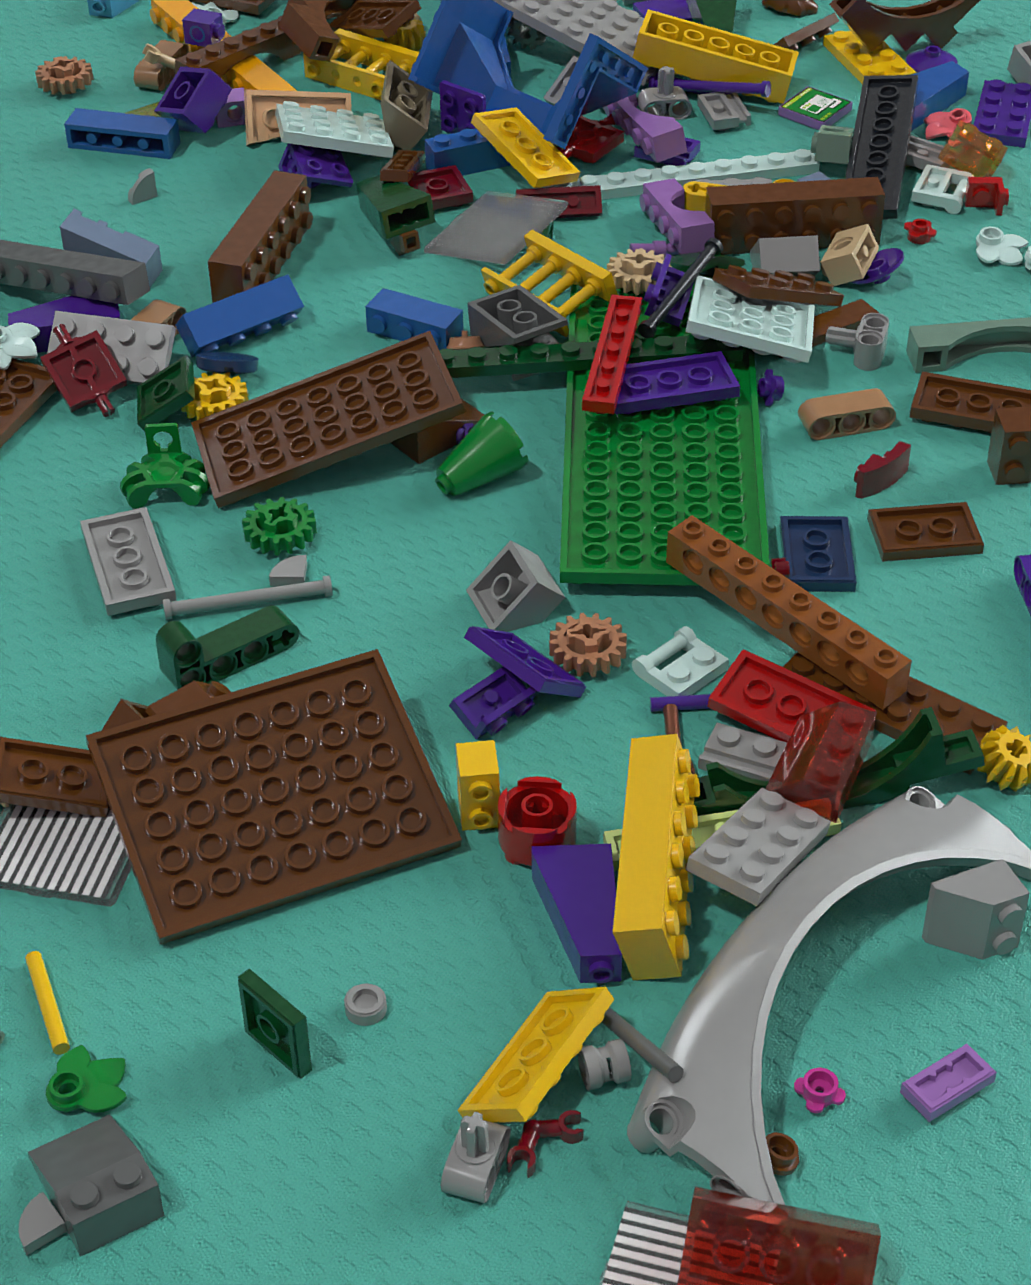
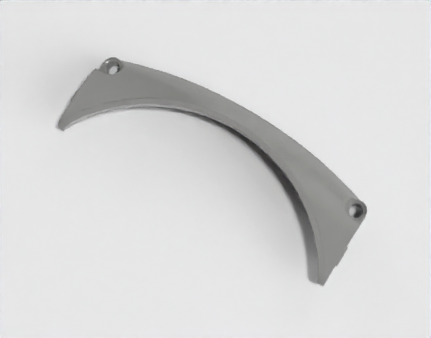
[627,786,1031,1237]

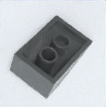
[467,285,568,347]
[28,1114,165,1257]

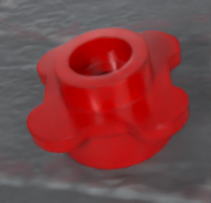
[904,219,937,244]

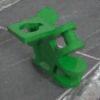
[120,423,210,509]

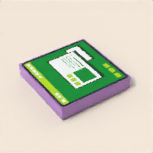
[778,86,853,130]

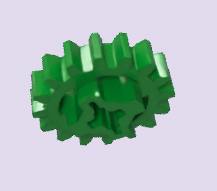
[242,497,317,556]

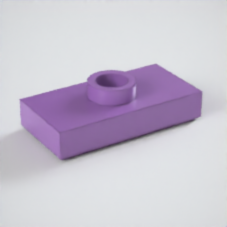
[900,1044,997,1122]

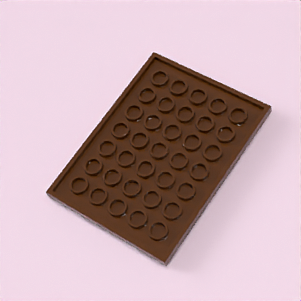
[86,649,462,945]

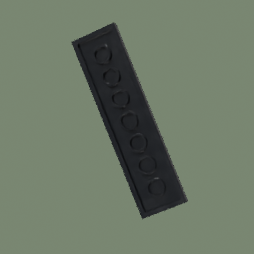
[845,75,919,220]

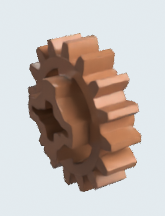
[35,56,94,95]
[549,613,627,677]

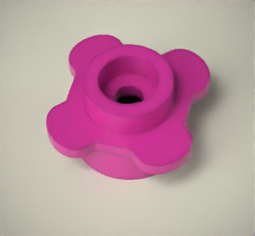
[794,1068,846,1113]

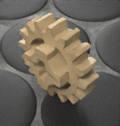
[607,248,672,295]

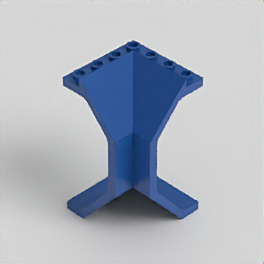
[408,0,648,149]

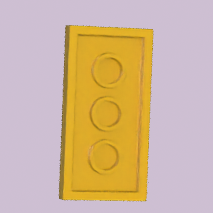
[823,30,917,85]
[471,107,580,188]
[457,987,615,1123]

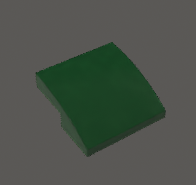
[670,252,746,275]

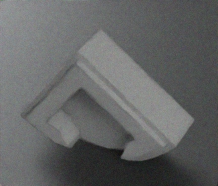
[128,168,157,205]
[269,555,307,586]
[19,1192,67,1256]

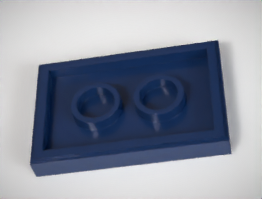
[779,516,857,592]

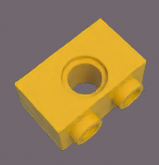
[456,740,500,831]

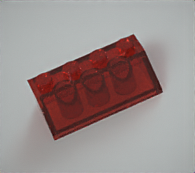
[677,1187,881,1285]

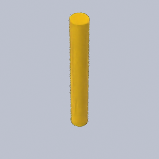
[25,951,70,1055]

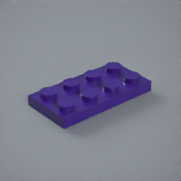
[971,79,1031,148]
[615,351,740,414]

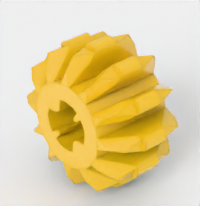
[383,18,426,51]
[977,725,1031,792]

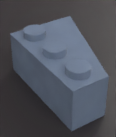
[60,208,162,287]

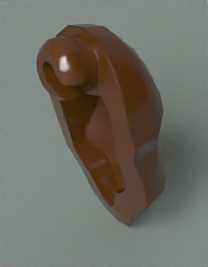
[762,0,818,16]

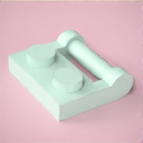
[911,164,974,214]
[632,626,729,696]

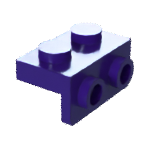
[643,253,695,327]
[449,666,538,740]

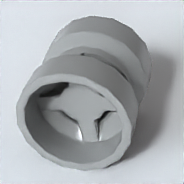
[578,1038,632,1091]

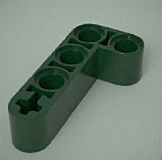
[156,605,299,690]

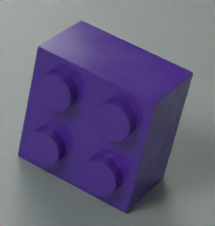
[154,67,232,134]

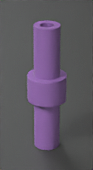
[629,240,680,258]

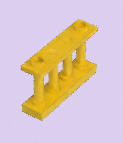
[303,28,419,100]
[481,230,618,337]

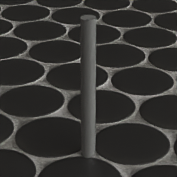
[601,1007,684,1082]

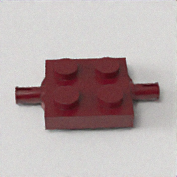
[40,324,127,417]

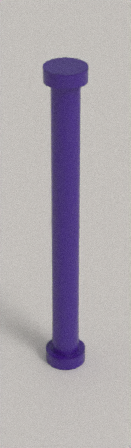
[648,76,771,97]

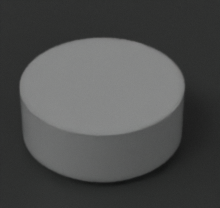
[344,984,387,1026]

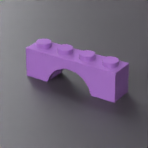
[639,178,714,254]

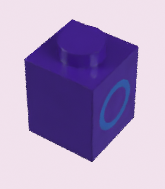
[182,8,225,47]

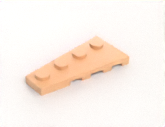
[244,90,352,146]

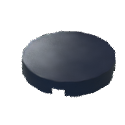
[196,352,259,374]

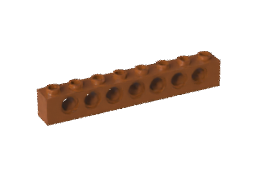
[666,515,912,710]

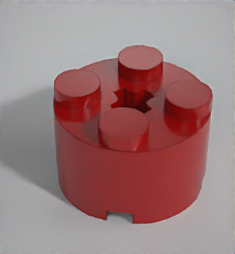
[498,776,577,866]

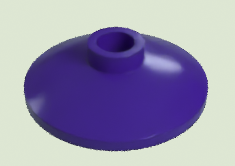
[906,46,958,72]
[852,248,905,284]

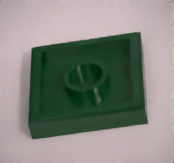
[137,355,195,431]
[238,968,312,1079]

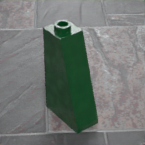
[687,0,737,33]
[356,175,436,240]

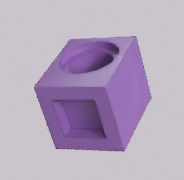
[215,87,245,128]

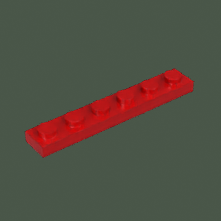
[582,295,642,414]

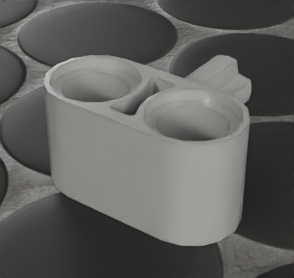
[637,66,692,120]
[826,313,889,371]
[441,1112,510,1203]

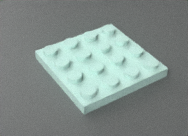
[275,101,394,158]
[685,276,815,363]

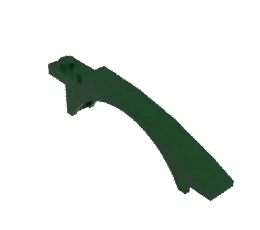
[694,707,985,816]

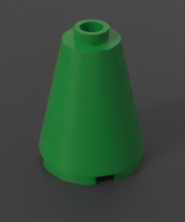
[435,412,528,497]

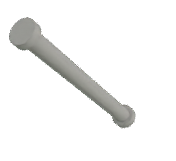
[163,575,333,620]

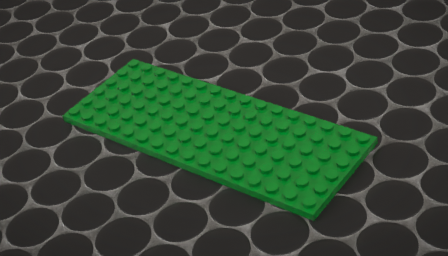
[560,274,770,586]

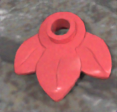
[924,108,972,146]

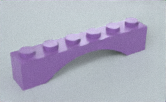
[602,94,687,163]

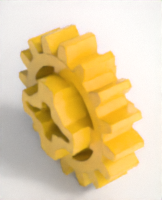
[181,372,249,420]

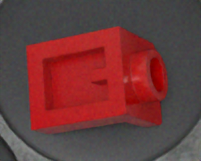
[964,177,1009,216]

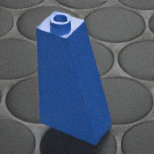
[911,61,969,131]

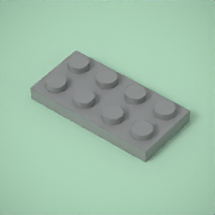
[47,311,176,385]
[80,507,177,616]
[685,788,831,906]

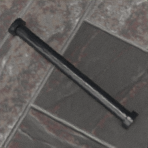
[638,238,723,338]

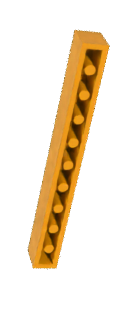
[150,0,297,91]

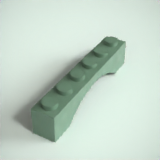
[906,317,1031,373]

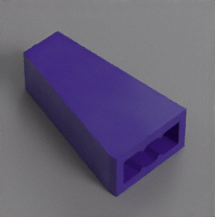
[4,296,120,353]
[531,843,622,983]

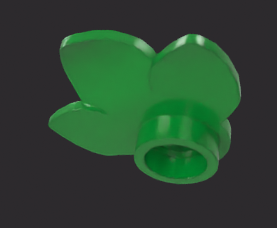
[46,1045,127,1113]

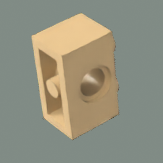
[821,224,879,286]

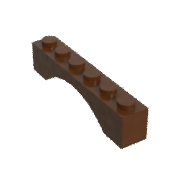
[175,16,302,78]

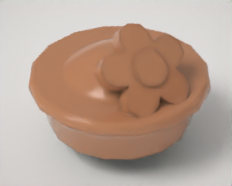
[447,331,484,350]

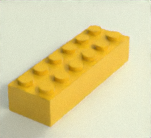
[633,9,799,104]
[613,734,700,980]

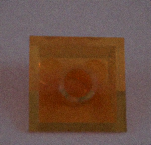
[938,120,1008,177]

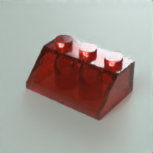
[765,701,877,823]

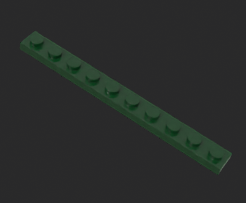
[439,334,743,378]

